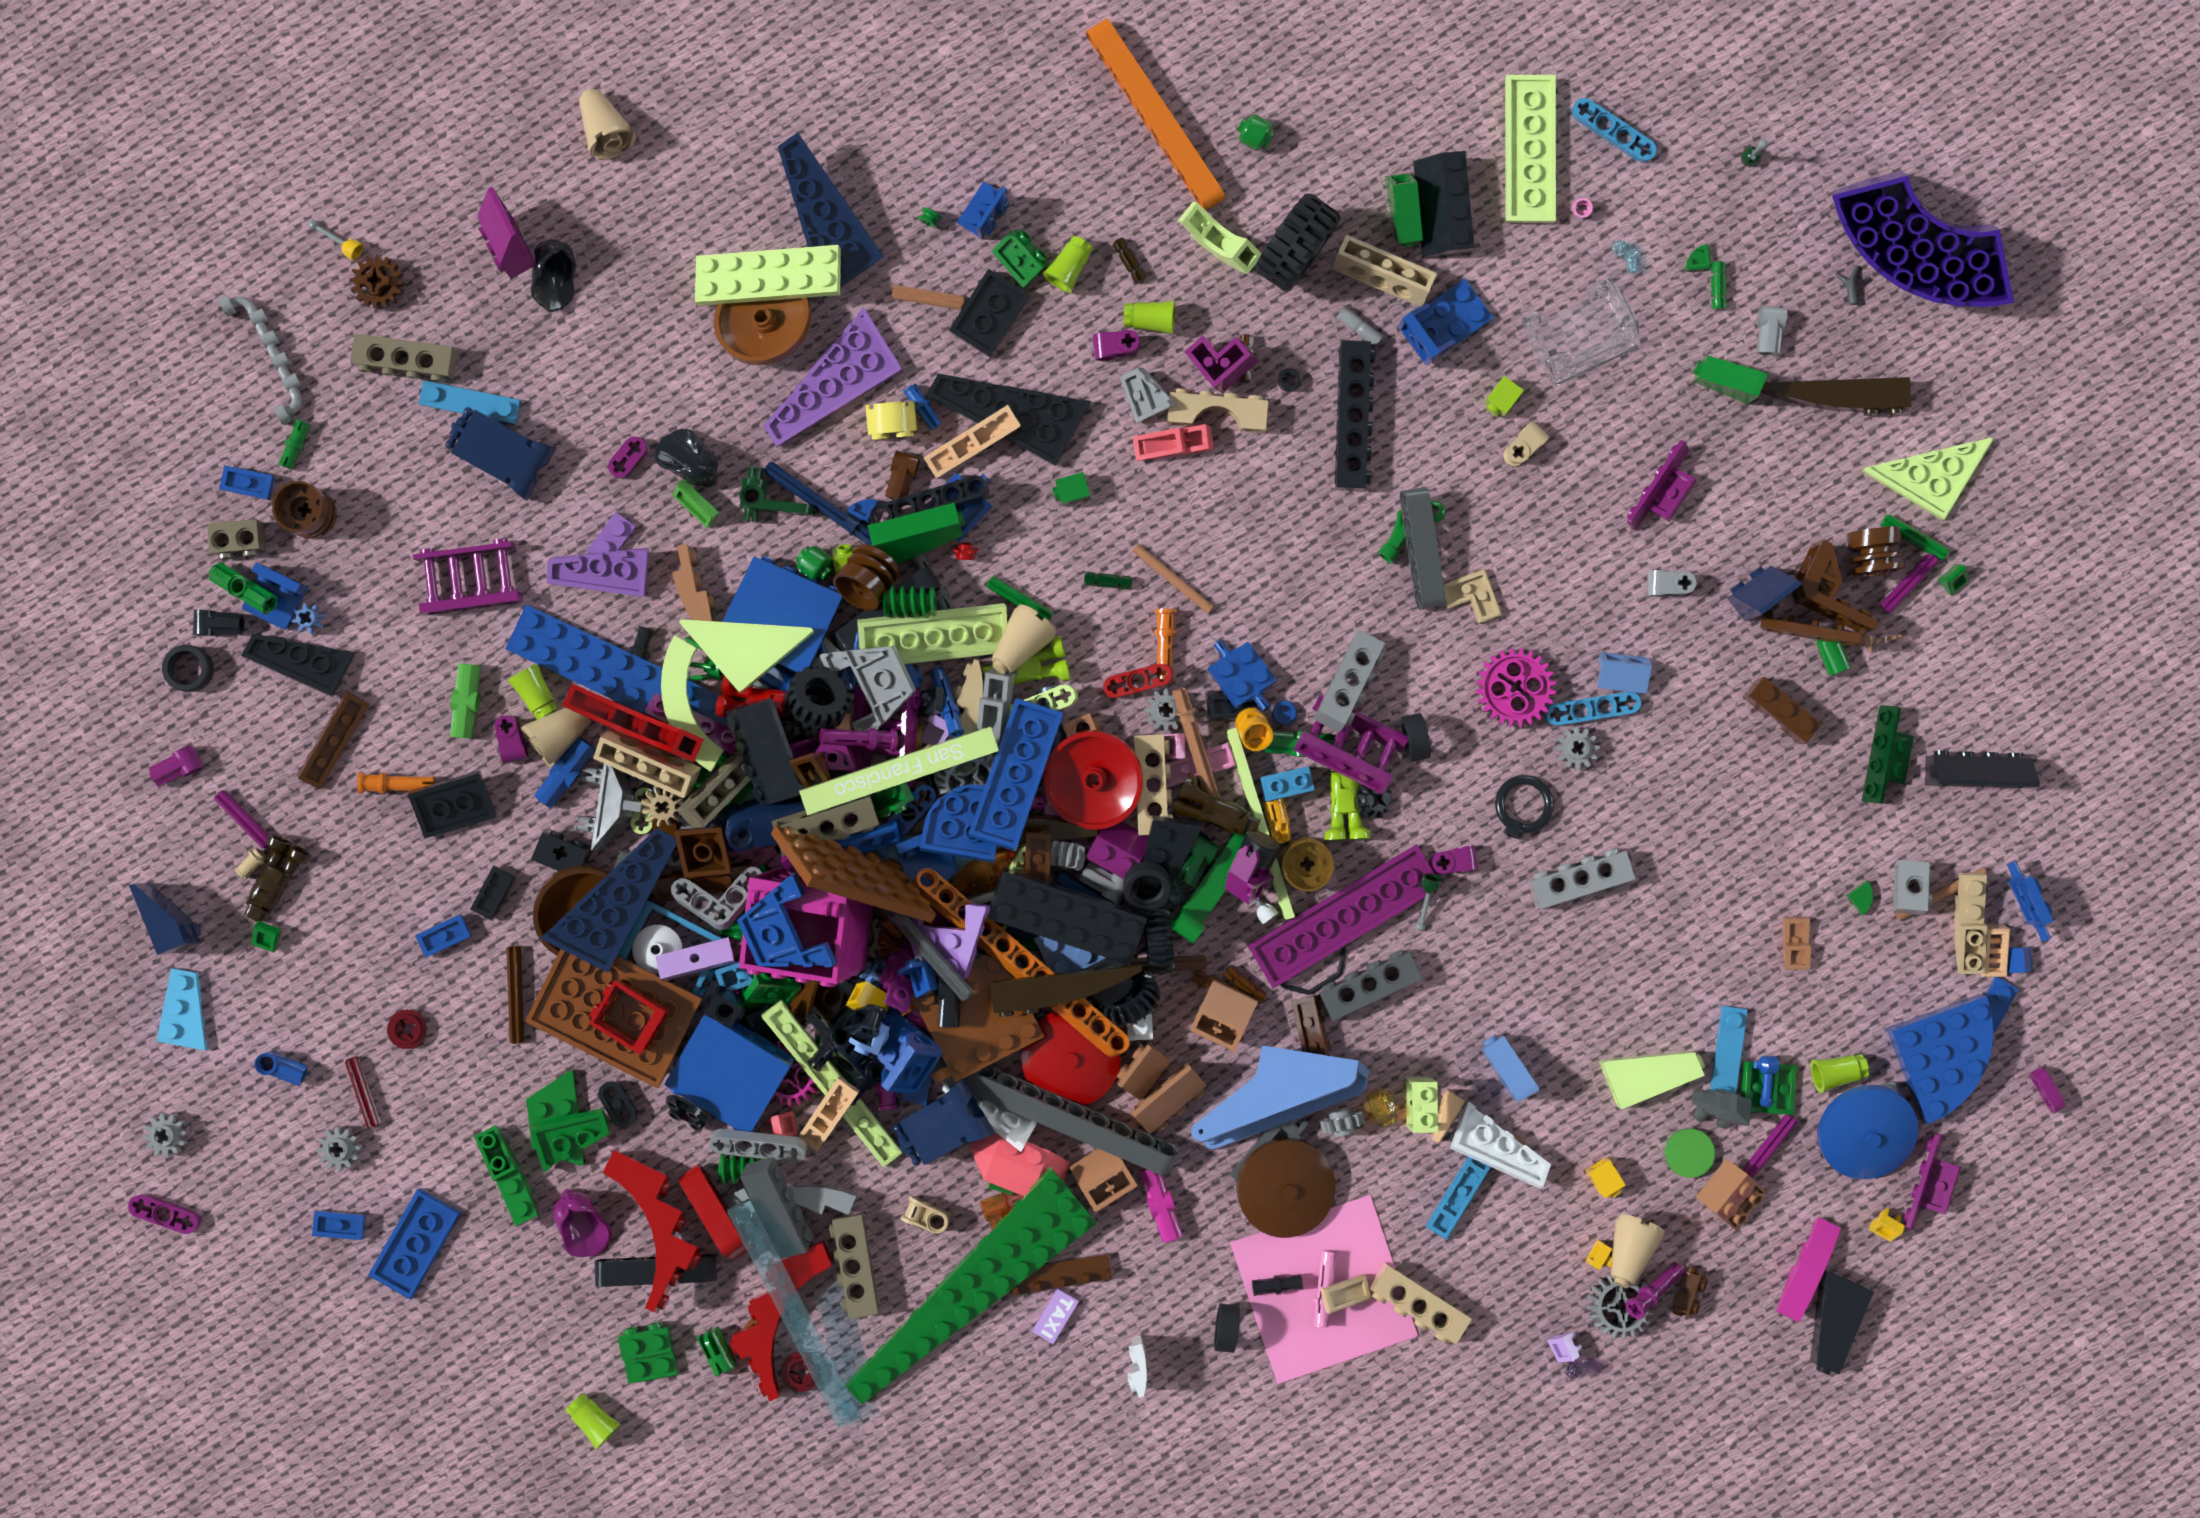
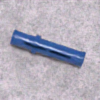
[930,667,964,738]

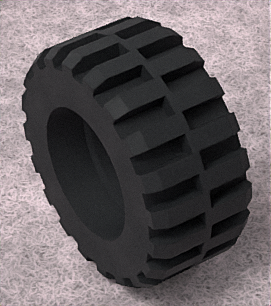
[1255,193,1341,291]

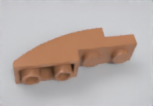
[672,544,719,622]

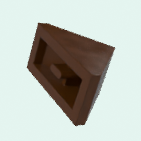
[790,752,831,788]

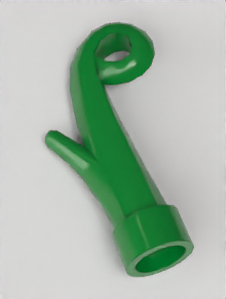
[1378,500,1446,564]

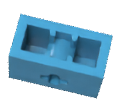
[1259,766,1314,802]
[715,960,754,991]

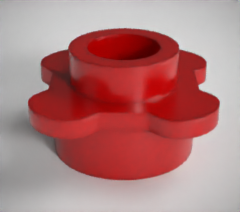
[953,542,978,560]

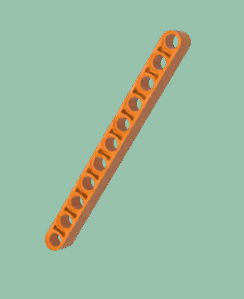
[912,868,1130,1057]

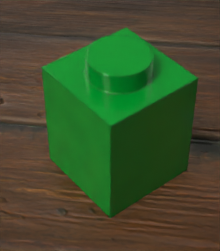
[1052,472,1090,506]

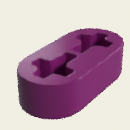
[608,436,648,479]
[2029,1067,2066,1114]

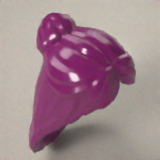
[553,1189,612,1258]

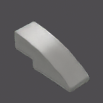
[977,668,1015,748]
[789,1184,858,1215]

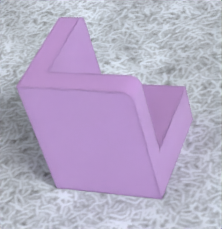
[920,715,949,746]

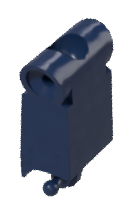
[445,407,557,501]
[718,795,805,852]
[893,1078,995,1166]

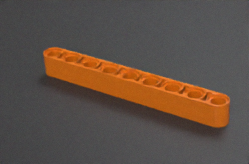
[1085,18,1226,211]

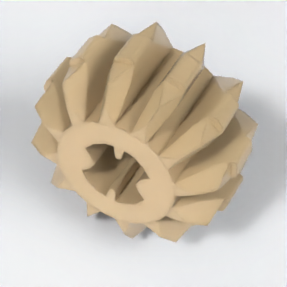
[641,786,683,827]

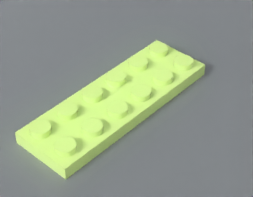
[1505,75,1556,223]
[695,245,841,306]
[857,603,1007,664]

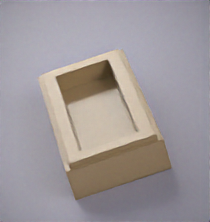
[1320,1274,1372,1314]

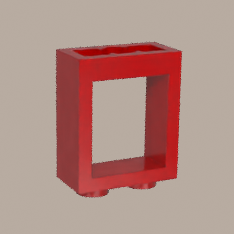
[589,979,670,1055]

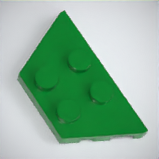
[526,1070,585,1166]

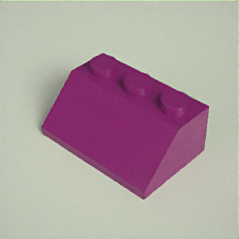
[477,187,537,279]

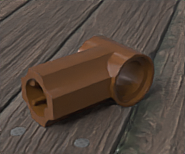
[885,450,920,500]

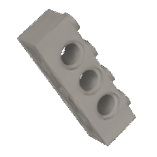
[1313,629,1385,733]
[1528,848,1635,909]

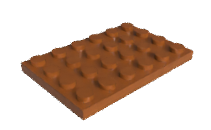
[771,825,936,923]
[525,949,704,1089]

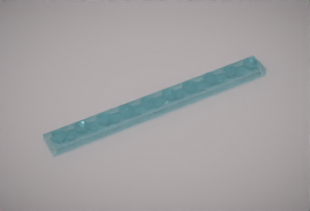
[727,1198,861,1428]

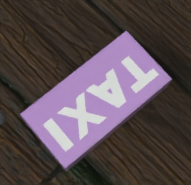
[1032,1288,1079,1344]

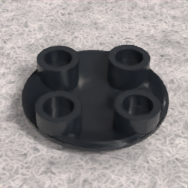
[666,1095,709,1132]

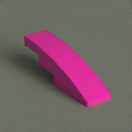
[1776,1217,1841,1322]

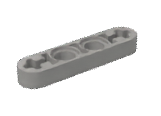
[709,1129,807,1162]

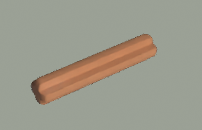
[892,285,965,310]

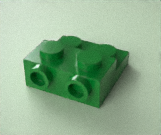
[618,1322,678,1384]

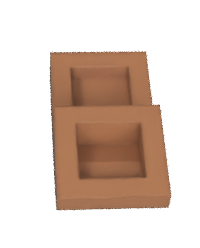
[1783,917,1811,970]

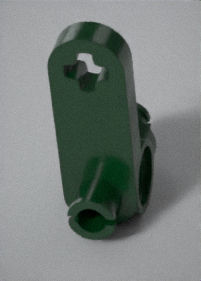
[739,467,814,523]

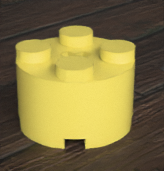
[865,401,917,440]

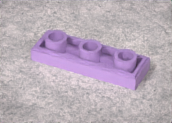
[655,937,735,982]

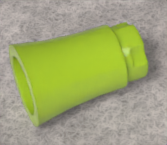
[1043,236,1093,293]
[1124,300,1175,335]
[507,663,558,719]
[1810,1054,1869,1094]
[565,1393,622,1450]

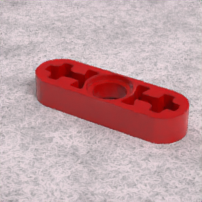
[1103,663,1174,698]

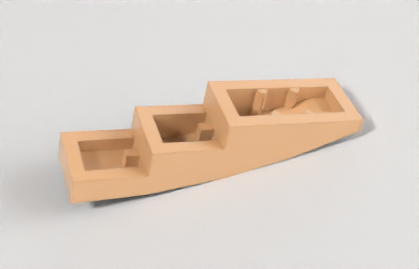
[923,405,1021,478]
[798,1076,860,1152]

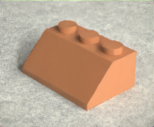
[1130,1062,1207,1134]

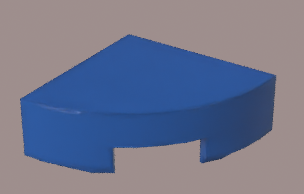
[846,499,879,524]

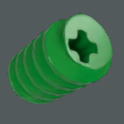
[883,586,937,618]
[718,1154,763,1184]

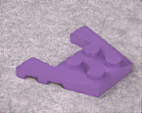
[908,903,990,979]

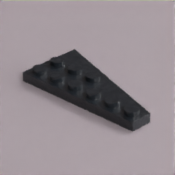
[926,373,1091,467]

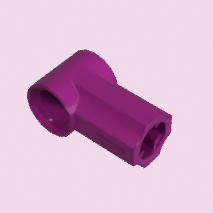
[149,745,204,787]

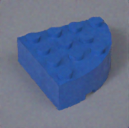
[1886,994,1994,1124]

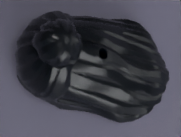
[530,239,577,313]
[655,429,718,487]

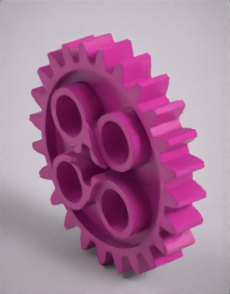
[1475,648,1556,728]

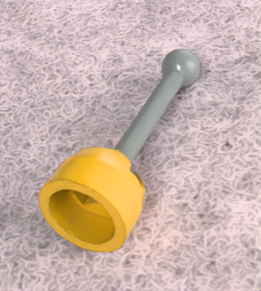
[309,220,364,261]

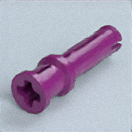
[820,728,898,751]
[1625,1262,1685,1319]

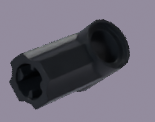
[192,610,245,636]
[936,977,964,1028]

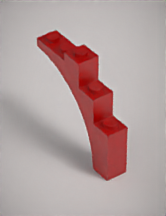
[561,684,704,762]
[603,1150,702,1313]
[730,1240,834,1402]

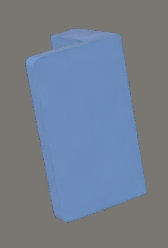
[1597,652,1652,694]

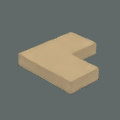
[1444,569,1502,624]

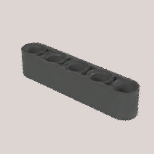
[1400,487,1446,610]

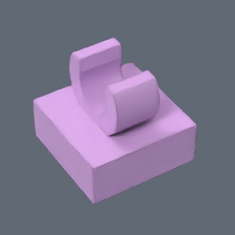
[1547,1332,1582,1363]

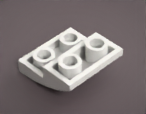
[1127,1335,1147,1398]

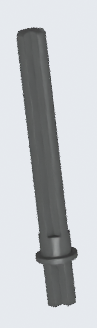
[881,908,974,1001]

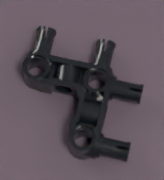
[805,977,885,1106]

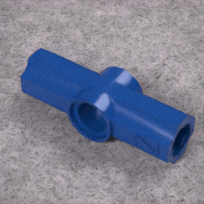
[534,737,596,808]

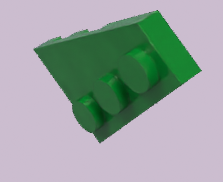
[530,1108,610,1172]

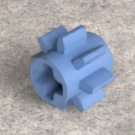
[292,603,325,634]
[859,958,886,988]

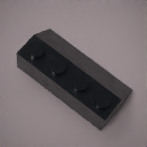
[1413,151,1475,259]
[726,698,805,805]
[1925,751,2040,788]

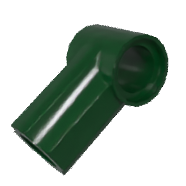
[1176,835,1219,888]

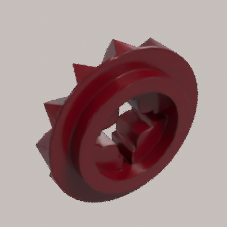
[387,1009,428,1049]
[781,1351,821,1392]

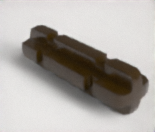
[1113,237,1146,284]

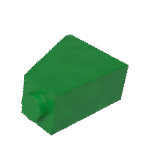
[1385,173,1423,246]
[1692,355,1768,404]

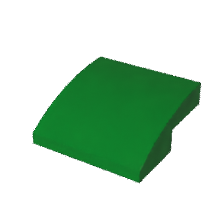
[1740,1061,1797,1115]

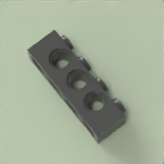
[1318,949,1422,1021]

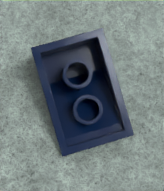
[1727,566,1802,621]
[129,883,201,955]

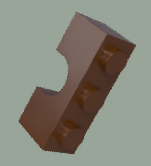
[1742,677,1822,744]

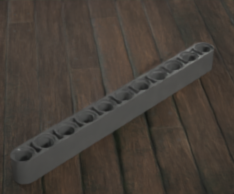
[928,1057,1179,1175]

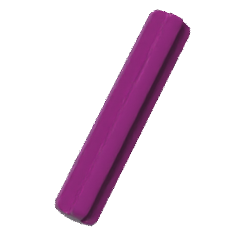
[1880,553,1939,613]
[214,790,269,849]
[1743,1115,1797,1178]

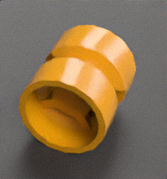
[1235,708,1273,751]

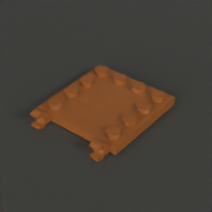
[898,948,1044,1084]

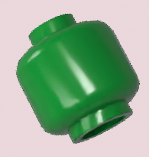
[1237,114,1275,151]
[796,546,833,581]

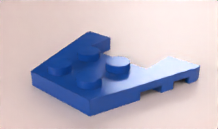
[737,872,837,967]

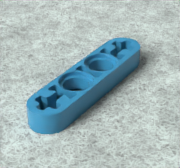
[1572,98,1656,163]
[1545,692,1641,726]

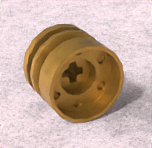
[1281,837,1334,892]

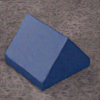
[2007,946,2033,973]

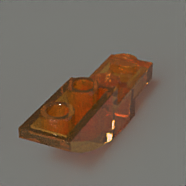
[948,846,1025,898]

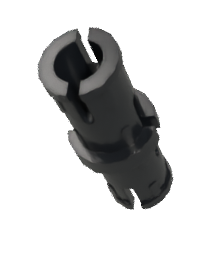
[1252,1274,1303,1296]

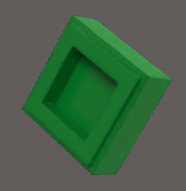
[251,921,281,953]

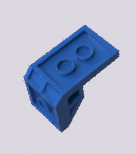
[1398,278,1494,366]
[862,1006,943,1094]

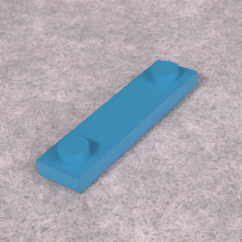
[419,380,521,425]
[1710,1005,1748,1094]
[1425,1156,1491,1240]

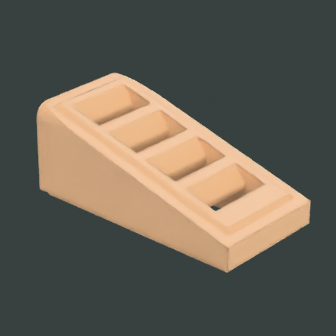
[1981,924,2010,977]
[1432,1089,1465,1143]

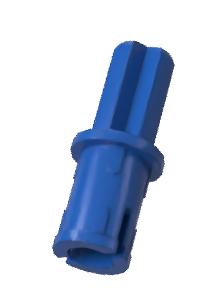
[903,383,941,430]

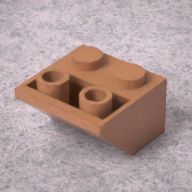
[1190,980,1258,1052]
[1116,1042,1171,1100]
[1069,1149,1138,1212]
[1696,1159,1767,1231]

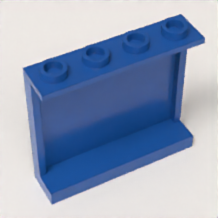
[722,556,846,674]
[664,1015,796,1132]

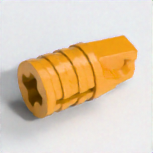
[1262,798,1291,844]

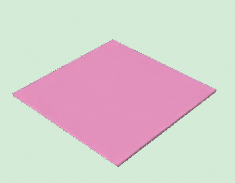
[1230,1195,1418,1384]

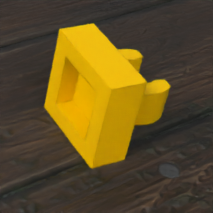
[1868,1208,1905,1242]
[1586,1240,1612,1270]

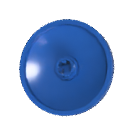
[1817,1085,1919,1179]

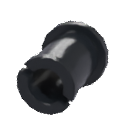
[629,626,654,659]

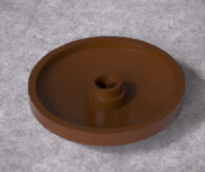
[533,866,610,956]
[1236,1138,1336,1238]

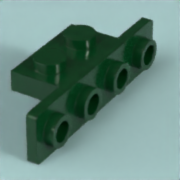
[1862,705,1914,804]

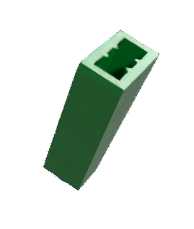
[868,503,965,565]

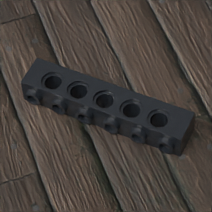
[1334,340,1375,492]

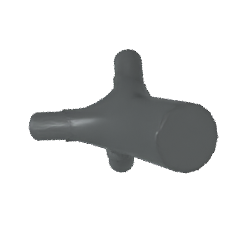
[1836,265,1860,304]

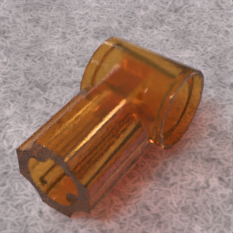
[980,1193,1010,1230]

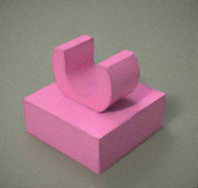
[1164,734,1191,760]

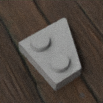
[1120,367,1176,423]

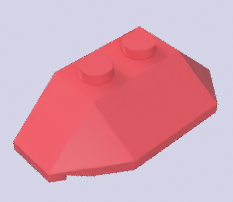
[970,1132,1071,1197]

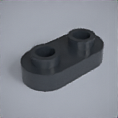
[598,1081,637,1128]

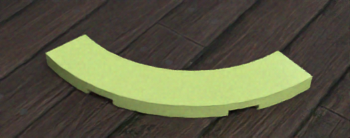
[661,635,724,772]

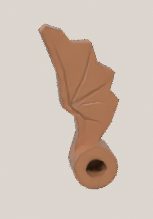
[1864,634,1903,652]

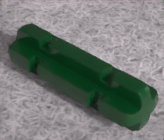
[1084,572,1133,590]

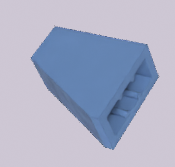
[1480,1034,1540,1103]

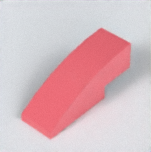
[1133,424,1214,461]

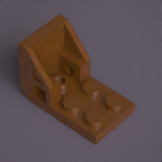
[1791,539,1879,633]

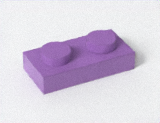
[587,512,637,553]

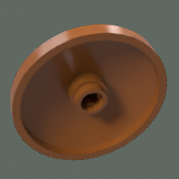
[714,298,812,365]

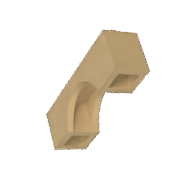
[1167,389,1268,433]

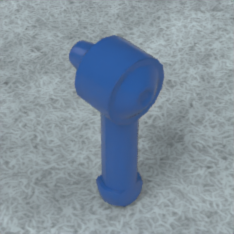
[1753,1056,1779,1108]

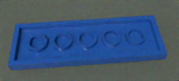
[968,698,1063,851]

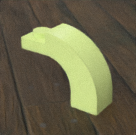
[1178,202,1262,274]

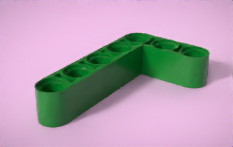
[1171,834,1246,944]

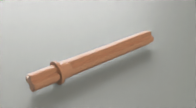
[1172,687,1220,798]

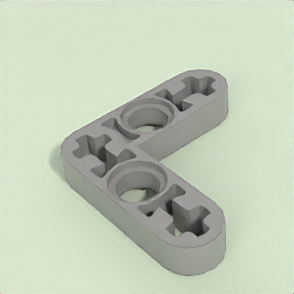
[671,867,762,930]

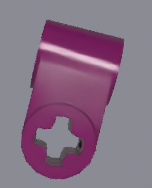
[1092,330,1140,361]
[494,715,529,764]
[1429,845,1479,875]

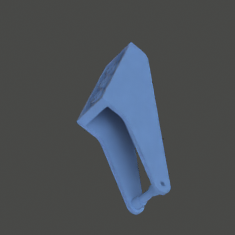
[1191,1045,1370,1150]

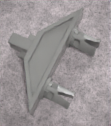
[574,764,647,851]

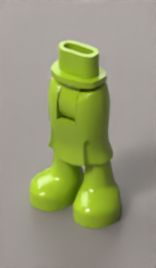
[982,635,1071,685]
[1324,769,1371,841]

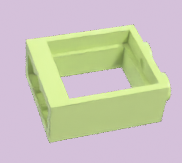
[1406,1077,1438,1133]

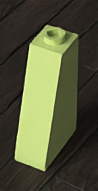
[1599,1051,1705,1109]

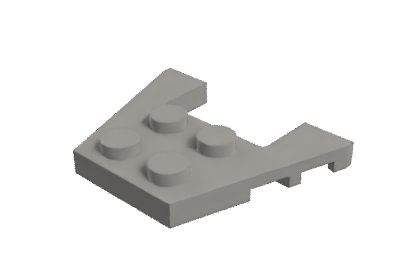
[819,645,916,731]

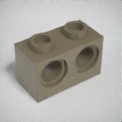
[207,519,266,559]

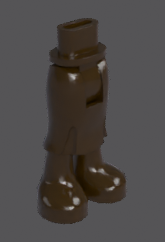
[1172,774,1261,836]
[244,834,312,922]

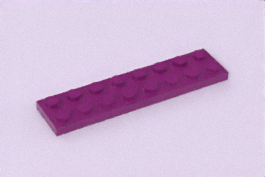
[1247,844,1442,988]

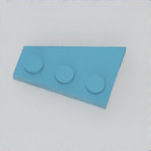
[157,968,208,1051]

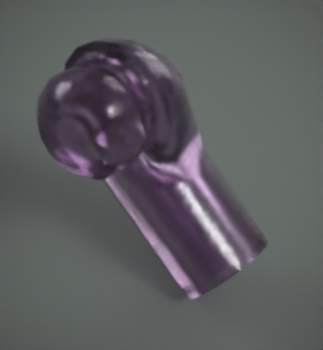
[1565,1356,1603,1379]

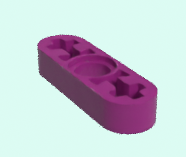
[128,1194,201,1234]

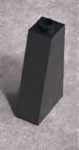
[1810,1270,1874,1375]

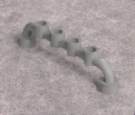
[218,295,302,425]

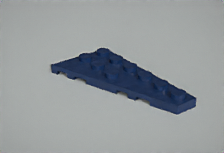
[777,132,884,299]
[540,828,677,973]

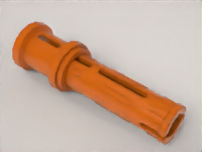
[1154,609,1177,683]
[357,772,436,794]

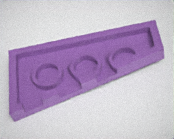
[546,547,649,597]

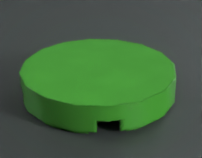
[1664,1128,1715,1178]

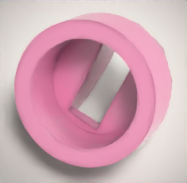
[1572,198,1593,218]

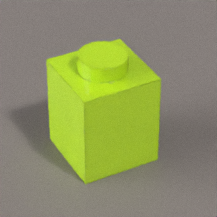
[1483,376,1524,417]

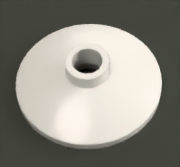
[633,925,683,974]

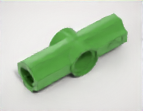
[450,663,481,739]

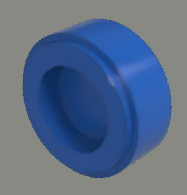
[1272,701,1297,726]

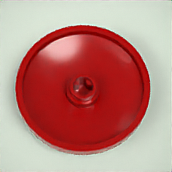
[1044,730,1144,830]
[1021,1008,1121,1106]

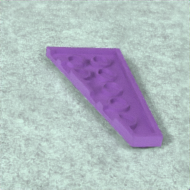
[764,307,903,448]

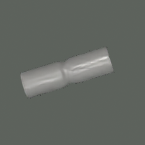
[1336,306,1384,348]

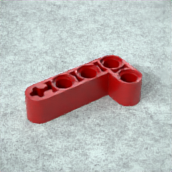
[678,1164,756,1261]

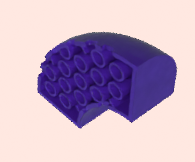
[1831,170,2014,307]

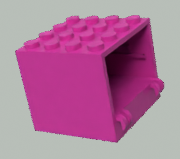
[739,866,873,987]

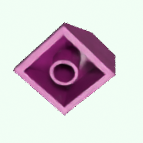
[1085,821,1148,879]

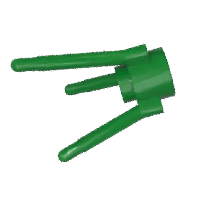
[685,637,724,680]

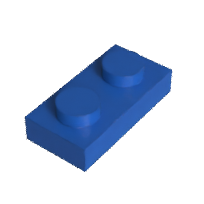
[219,465,275,501]
[415,914,472,958]
[1985,977,2019,1032]
[312,1210,366,1240]

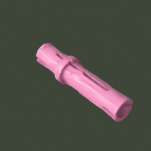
[1313,1250,1337,1328]

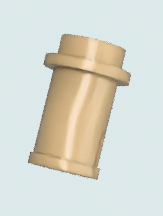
[235,848,267,880]

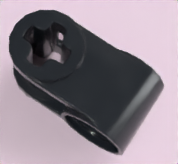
[842,1004,887,1041]

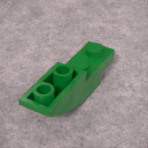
[474,1125,540,1227]

